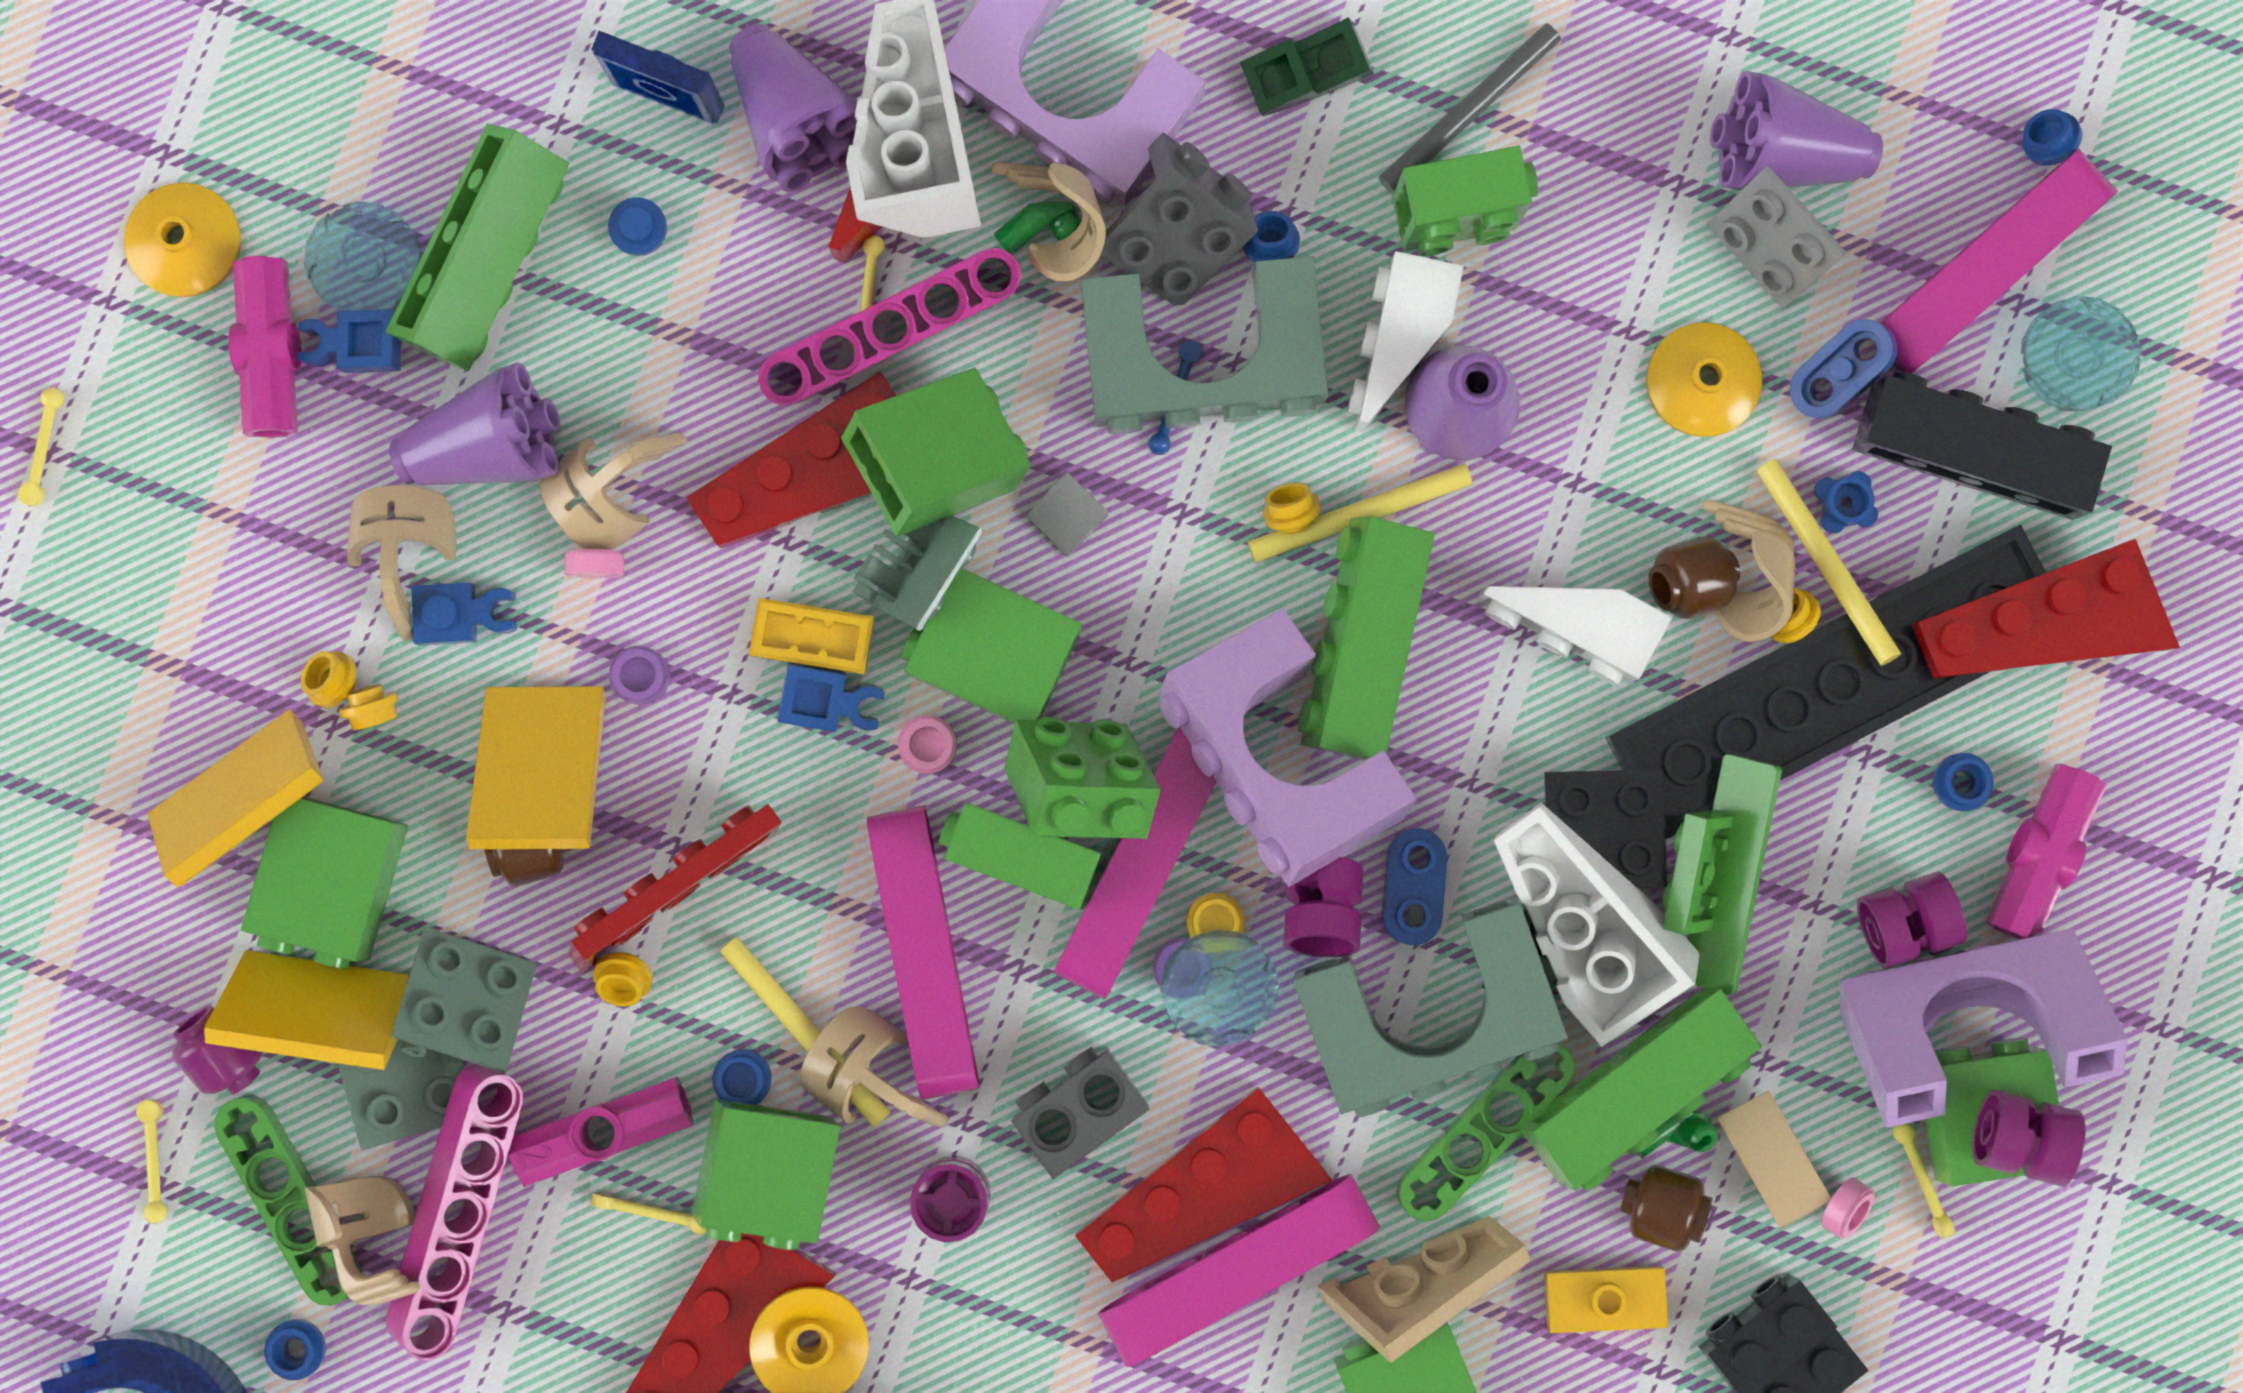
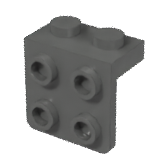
[1101,132,1258,305]

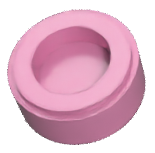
[565,549,624,578]
[898,715,957,774]
[1822,1177,1875,1239]

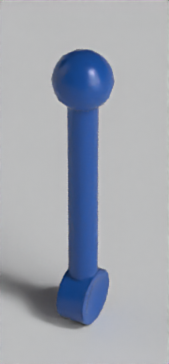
[1148,340,1202,455]

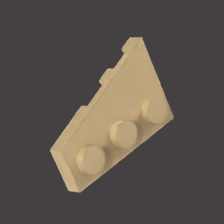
[1317,1216,1530,1363]

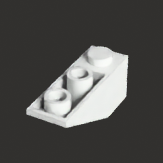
[1348,251,1464,432]
[1476,586,1673,686]

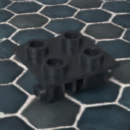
[1544,769,1667,888]

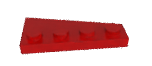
[686,371,897,549]
[1912,539,2180,679]
[569,804,782,974]
[1075,1086,1333,1283]
[626,1233,837,1393]

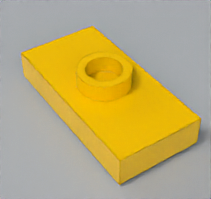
[749,598,875,675]
[1544,1265,1668,1333]

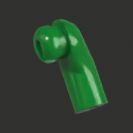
[994,201,1081,255]
[1636,1111,1718,1159]

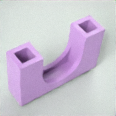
[944,0,1206,207]
[1158,608,1417,887]
[1840,928,2128,1128]

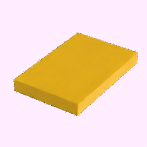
[466,686,606,849]
[147,708,324,888]
[204,950,409,1070]

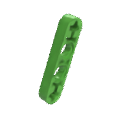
[1396,1042,1575,1222]
[214,1096,362,1306]

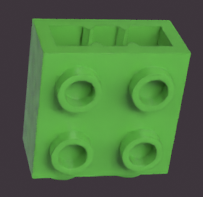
[1392,145,1538,256]
[1004,717,1161,839]
[1925,1038,2060,1187]
[691,1098,841,1250]

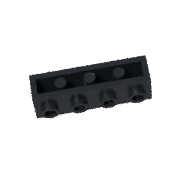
[1852,372,2112,520]

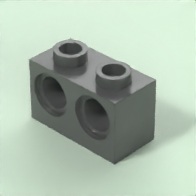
[1011,1047,1150,1179]

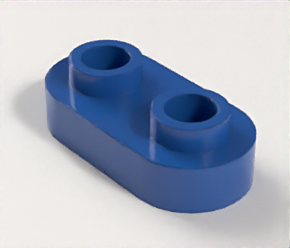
[1790,319,1897,419]
[1382,828,1447,945]

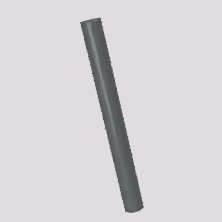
[1378,23,1561,194]

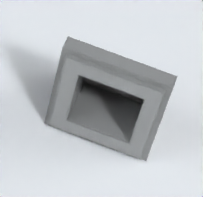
[1026,471,1108,557]

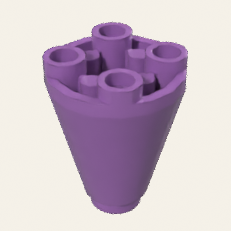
[729,24,857,192]
[1710,71,1883,191]
[1404,345,1520,461]
[389,362,561,485]

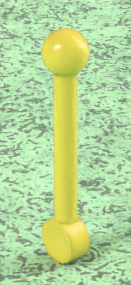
[851,235,885,352]
[18,387,64,506]
[136,1099,168,1224]
[1892,1123,1955,1239]
[590,1192,706,1235]

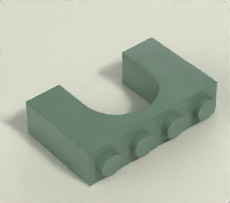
[1081,256,1329,434]
[1293,896,1568,1117]

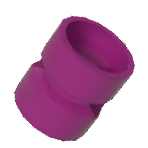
[1283,857,1363,957]
[1857,871,1967,969]
[1972,1089,2086,1187]
[910,1156,991,1243]

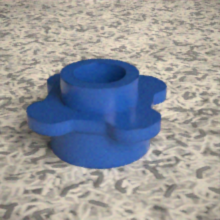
[1814,471,1878,534]

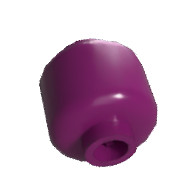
[172,1005,263,1095]

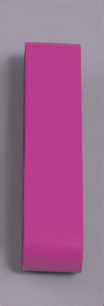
[1873,149,2118,373]
[758,248,1021,405]
[1053,728,1217,1000]
[867,805,980,1100]
[386,1064,523,1361]
[1097,1174,1380,1367]

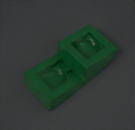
[1240,17,1374,117]

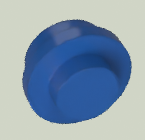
[2022,109,2083,166]
[608,197,667,256]
[712,1049,772,1105]

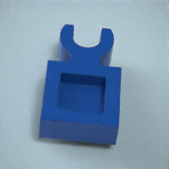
[297,309,401,373]
[411,583,517,646]
[777,662,885,732]

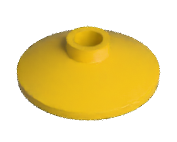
[124,183,241,297]
[1646,322,1762,437]
[750,1287,869,1393]

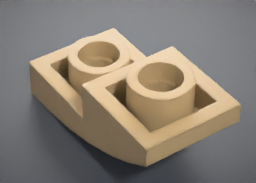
[1717,1090,1832,1229]

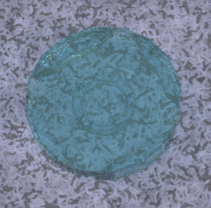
[304,201,423,311]
[2021,296,2141,412]
[1160,929,1279,1047]

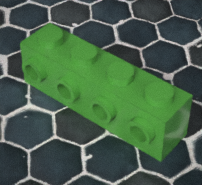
[385,124,570,372]
[1298,516,1435,760]
[1519,988,1762,1191]

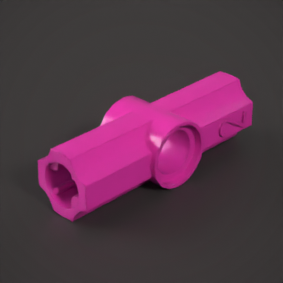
[228,256,302,438]
[1985,763,2107,940]
[509,1077,694,1187]

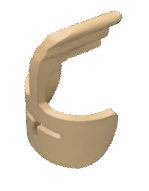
[991,162,1106,282]
[540,432,687,550]
[347,485,456,641]
[1702,500,1795,642]
[800,1006,948,1128]
[304,1176,421,1305]

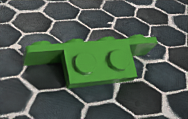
[1663,754,1782,995]

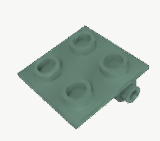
[852,516,984,631]
[391,926,537,1073]
[337,1039,464,1151]

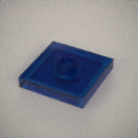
[591,31,725,125]

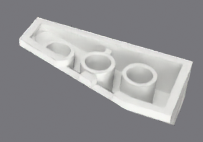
[846,0,981,238]
[1494,803,1700,1047]

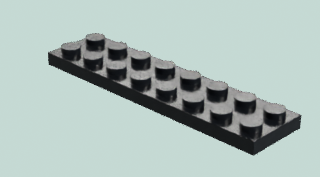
[1605,524,2046,840]

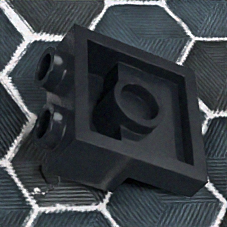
[1698,1274,1869,1393]

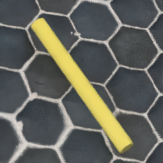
[1756,459,1901,666]
[1247,463,1473,563]
[719,936,891,1128]

